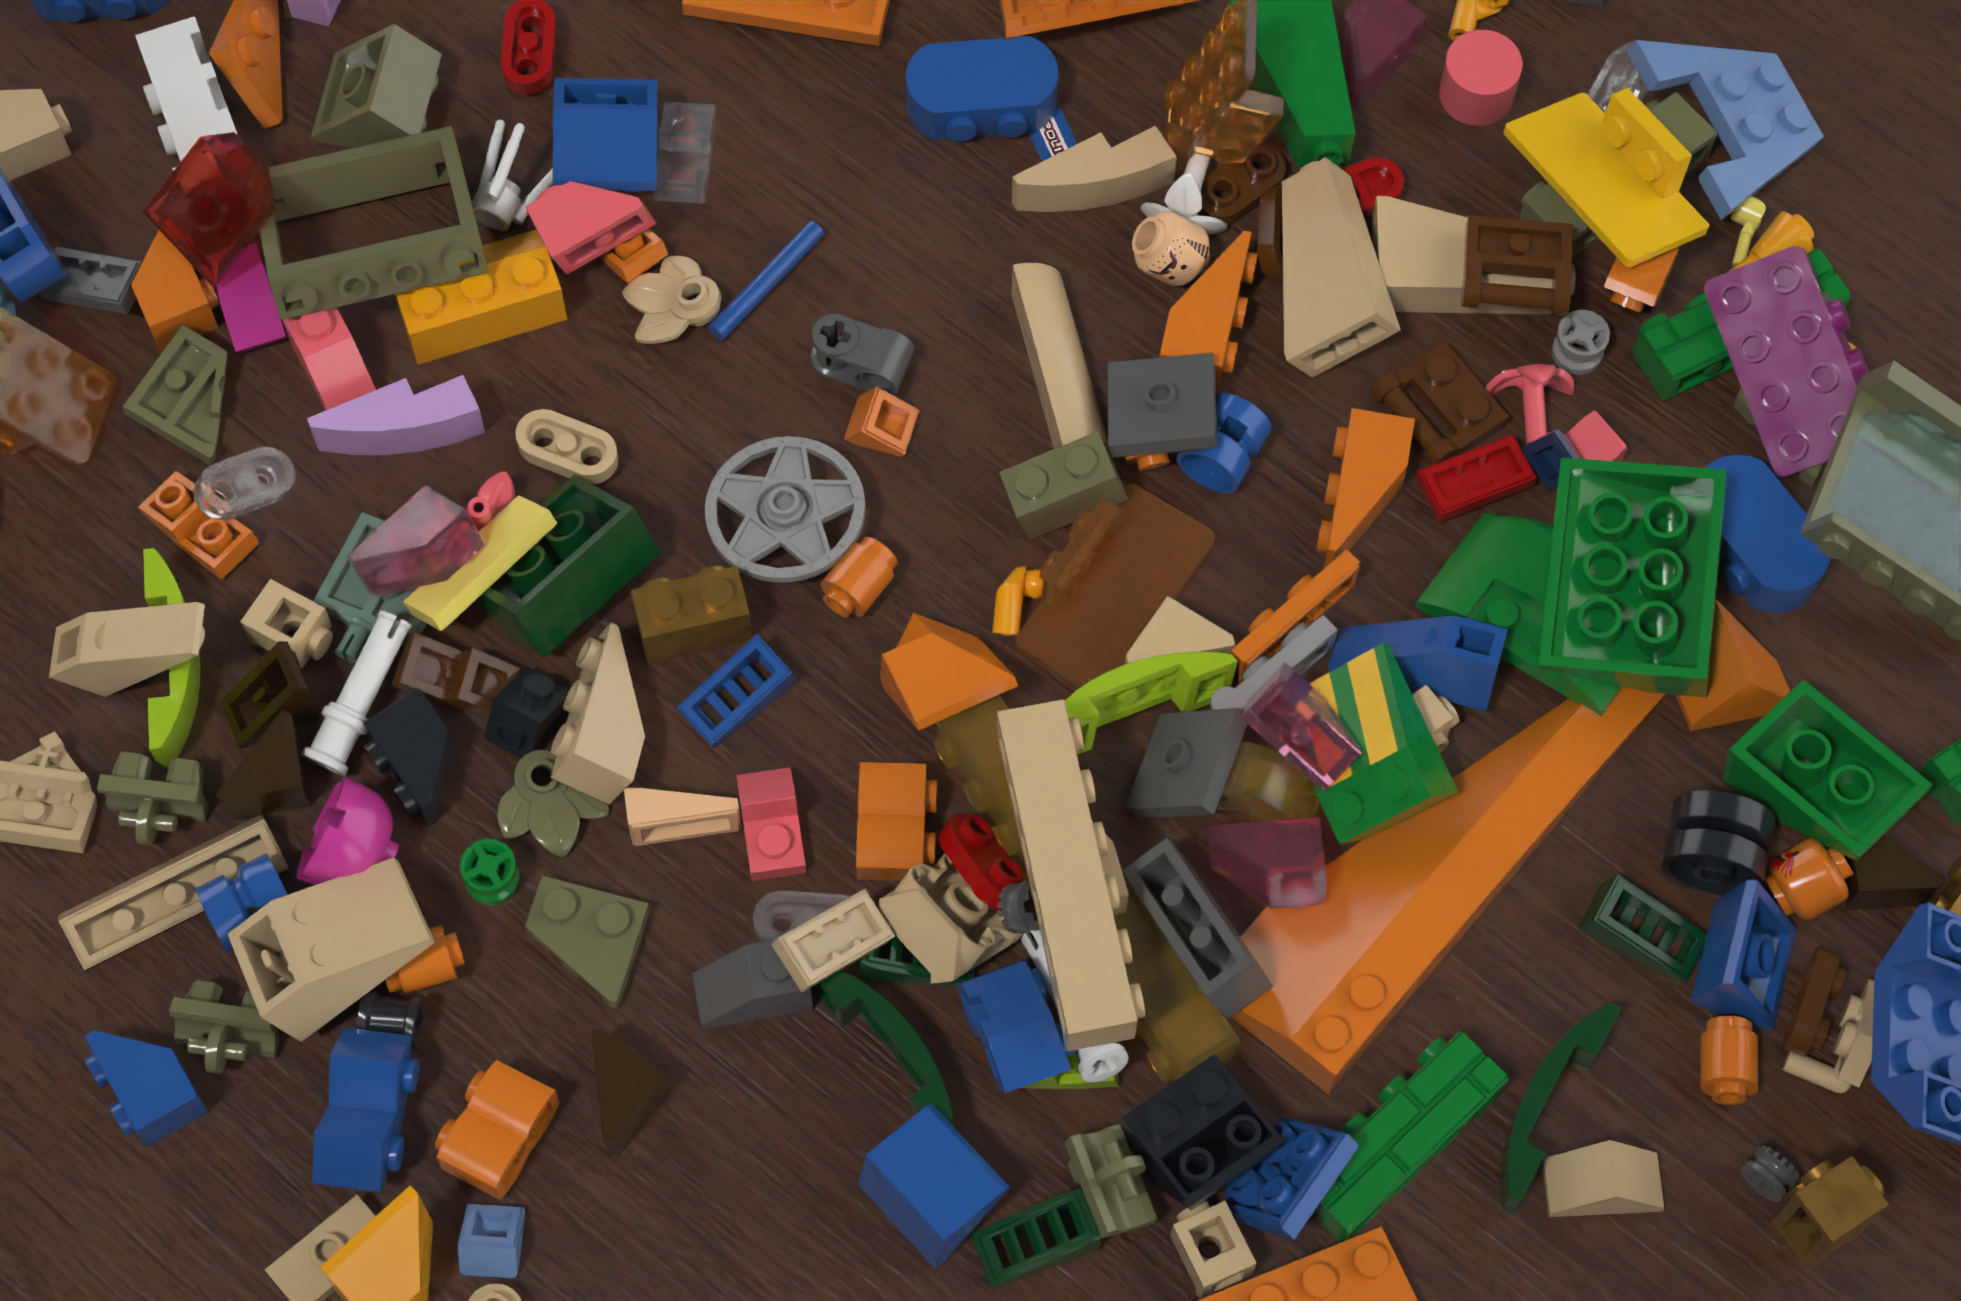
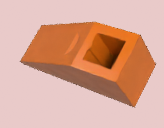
[1159,231,1258,391]
[1316,408,1415,569]

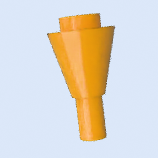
[1728,211,1814,272]

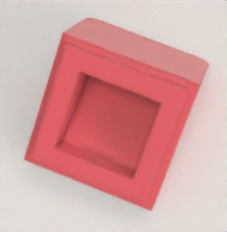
[1565,410,1627,462]

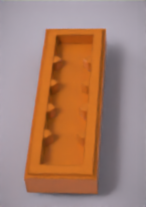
[1230,549,1360,684]

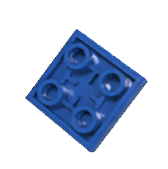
[1220,1117,1359,1240]

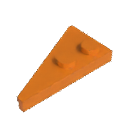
[208,0,283,129]

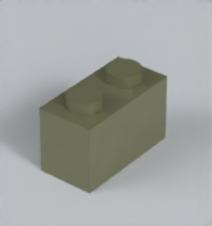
[999,431,1129,540]

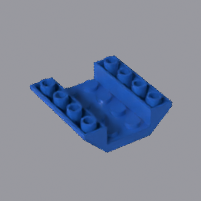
[1871,903,1961,1146]

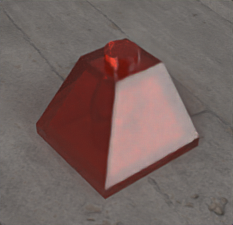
[142,132,276,286]

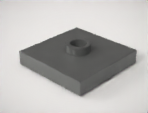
[1108,353,1217,458]
[1124,708,1250,818]

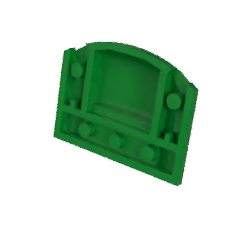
[1415,513,1623,716]

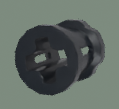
[357,989,425,1047]

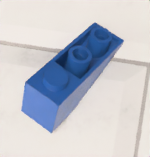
[1327,615,1508,711]

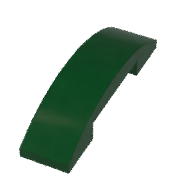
[811,970,954,1127]
[1500,1003,1621,1216]

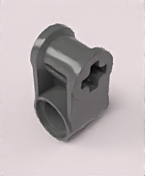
[811,313,915,396]

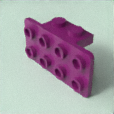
[1704,246,1869,477]

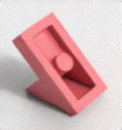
[736,767,806,881]

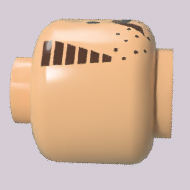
[1132,211,1210,287]

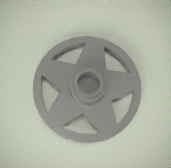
[705,436,866,583]

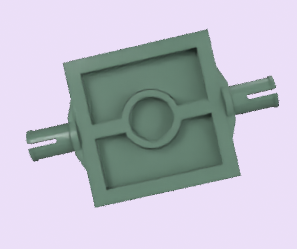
[313,497,458,663]

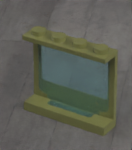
[1799,360,1961,641]

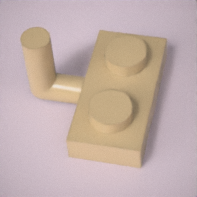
[1782,979,1874,1093]

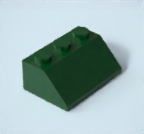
[476,475,661,659]

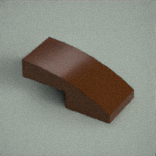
[392,632,520,716]

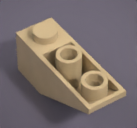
[49,602,205,697]
[551,622,645,804]

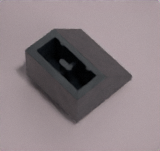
[1121,1053,1285,1210]

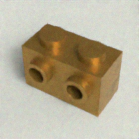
[631,566,752,664]
[1771,1156,1888,1270]

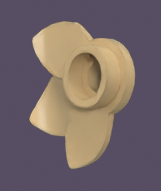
[622,256,721,344]

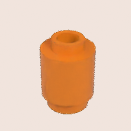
[820,537,898,618]
[385,924,465,994]
[1700,1016,1759,1105]

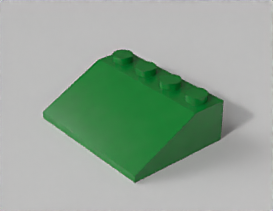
[1539,457,1726,698]

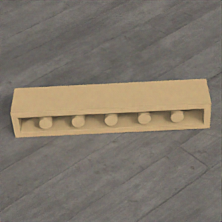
[996,699,1145,1052]

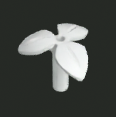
[1140,150,1227,236]

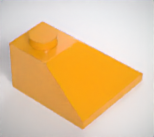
[320,1185,434,1301]

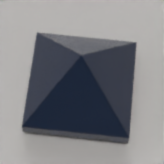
[1521,428,1581,492]

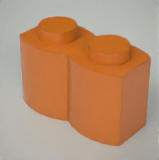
[856,762,937,881]
[435,1060,560,1200]

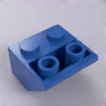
[553,78,658,192]

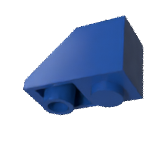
[84,1030,208,1147]

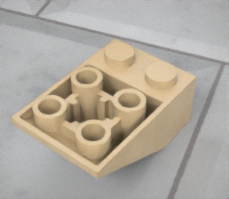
[228,858,435,1042]

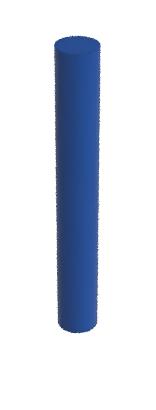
[708,221,824,341]

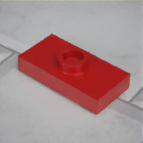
[1416,434,1537,523]

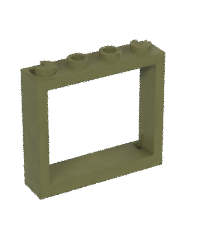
[249,126,488,320]

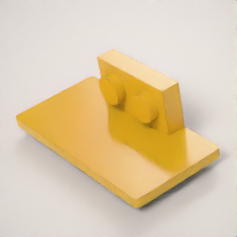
[1503,88,1709,267]

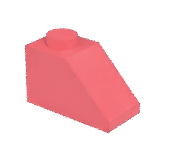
[525,181,656,275]
[283,307,376,411]

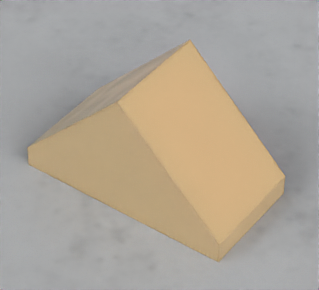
[1125,596,1235,664]
[1542,1140,1664,1217]

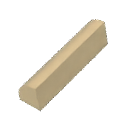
[1012,263,1113,458]

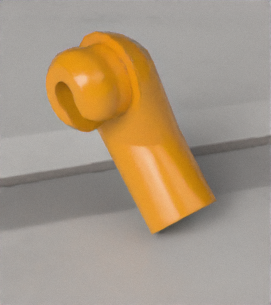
[1448,0,1509,41]
[992,566,1044,636]

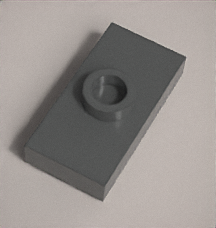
[38,247,142,315]

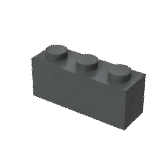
[1122,838,1273,1019]

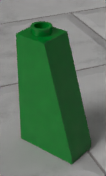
[1225,0,1355,168]

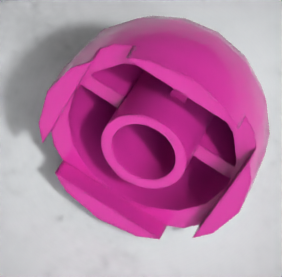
[296,777,399,886]

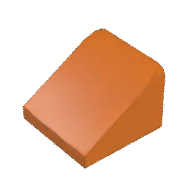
[844,386,920,457]

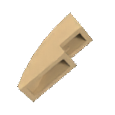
[1011,126,1177,212]

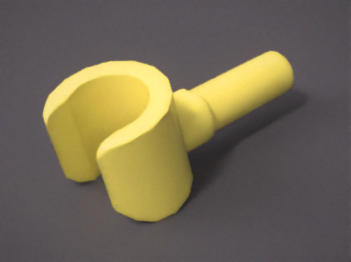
[1730,196,1766,266]

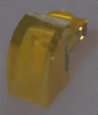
[1216,741,1320,834]

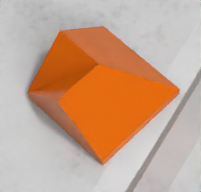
[880,613,1018,731]

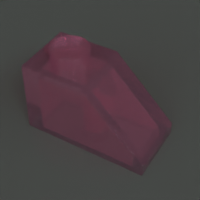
[1343,0,1427,107]
[347,485,485,596]
[1241,662,1362,792]
[1208,817,1327,909]

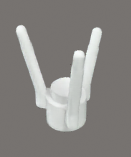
[472,120,553,231]

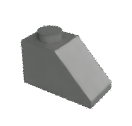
[692,940,813,1030]

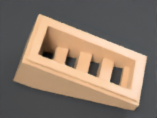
[624,788,742,846]

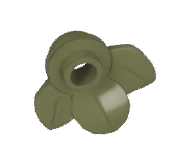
[497,750,609,858]

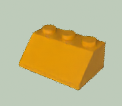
[394,229,567,365]

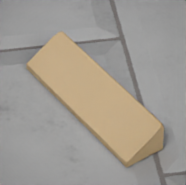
[58,815,289,970]

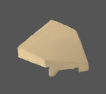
[0,731,98,853]

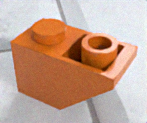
[131,220,220,352]
[1604,247,1680,312]

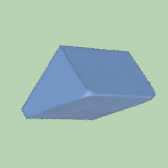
[458,1204,525,1278]

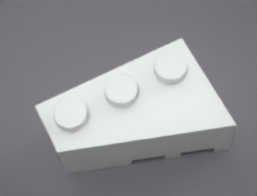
[135,16,254,213]

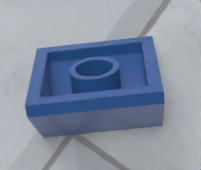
[1690,880,1797,1031]
[858,1104,1010,1269]

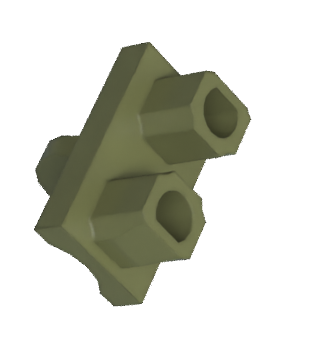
[97,751,209,846]
[169,980,280,1074]
[1064,1124,1157,1239]

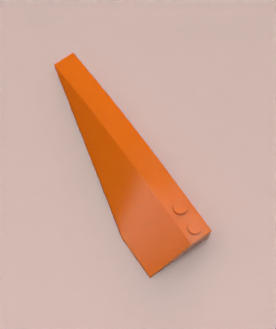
[1197,687,1665,1095]

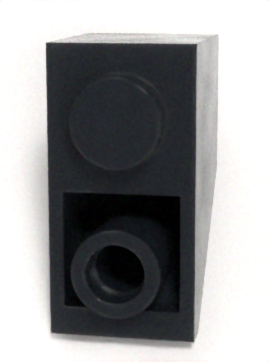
[363,688,455,827]

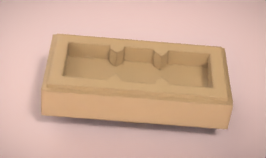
[771,889,895,992]
[265,1195,376,1301]

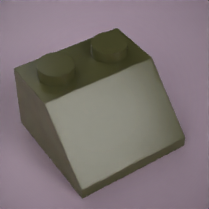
[310,24,442,148]

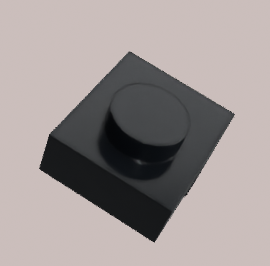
[485,667,570,759]

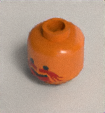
[1765,838,1854,921]

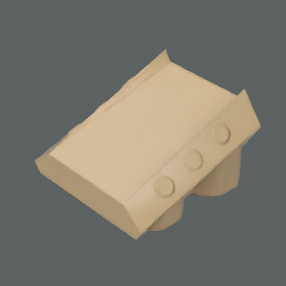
[879,854,1031,984]

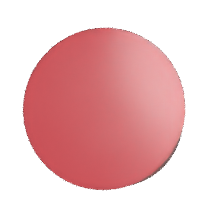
[1439,30,1523,126]

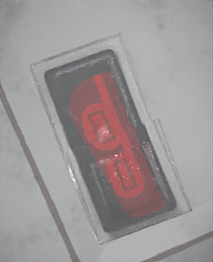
[653,102,716,204]

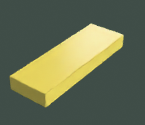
[403,495,557,631]

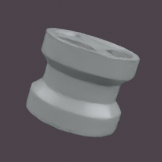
[1551,309,1610,375]

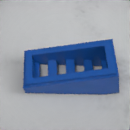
[677,634,799,748]

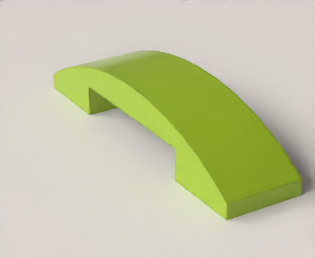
[143,548,201,770]
[1064,652,1238,754]

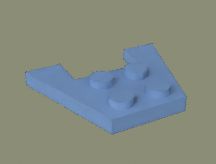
[1626,40,1824,220]

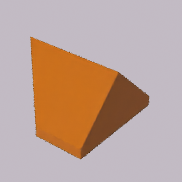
[1675,599,1790,731]

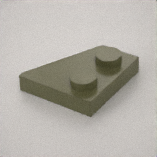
[123,325,228,466]
[525,876,650,1009]

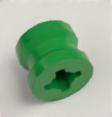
[459,839,520,906]

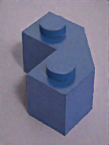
[955,961,1074,1093]
[312,1027,419,1192]

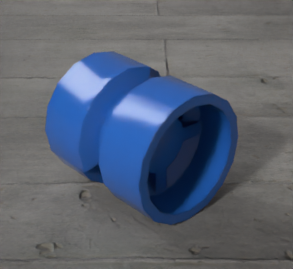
[1176,393,1272,494]
[195,853,288,953]

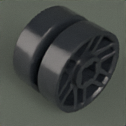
[1661,790,1775,896]

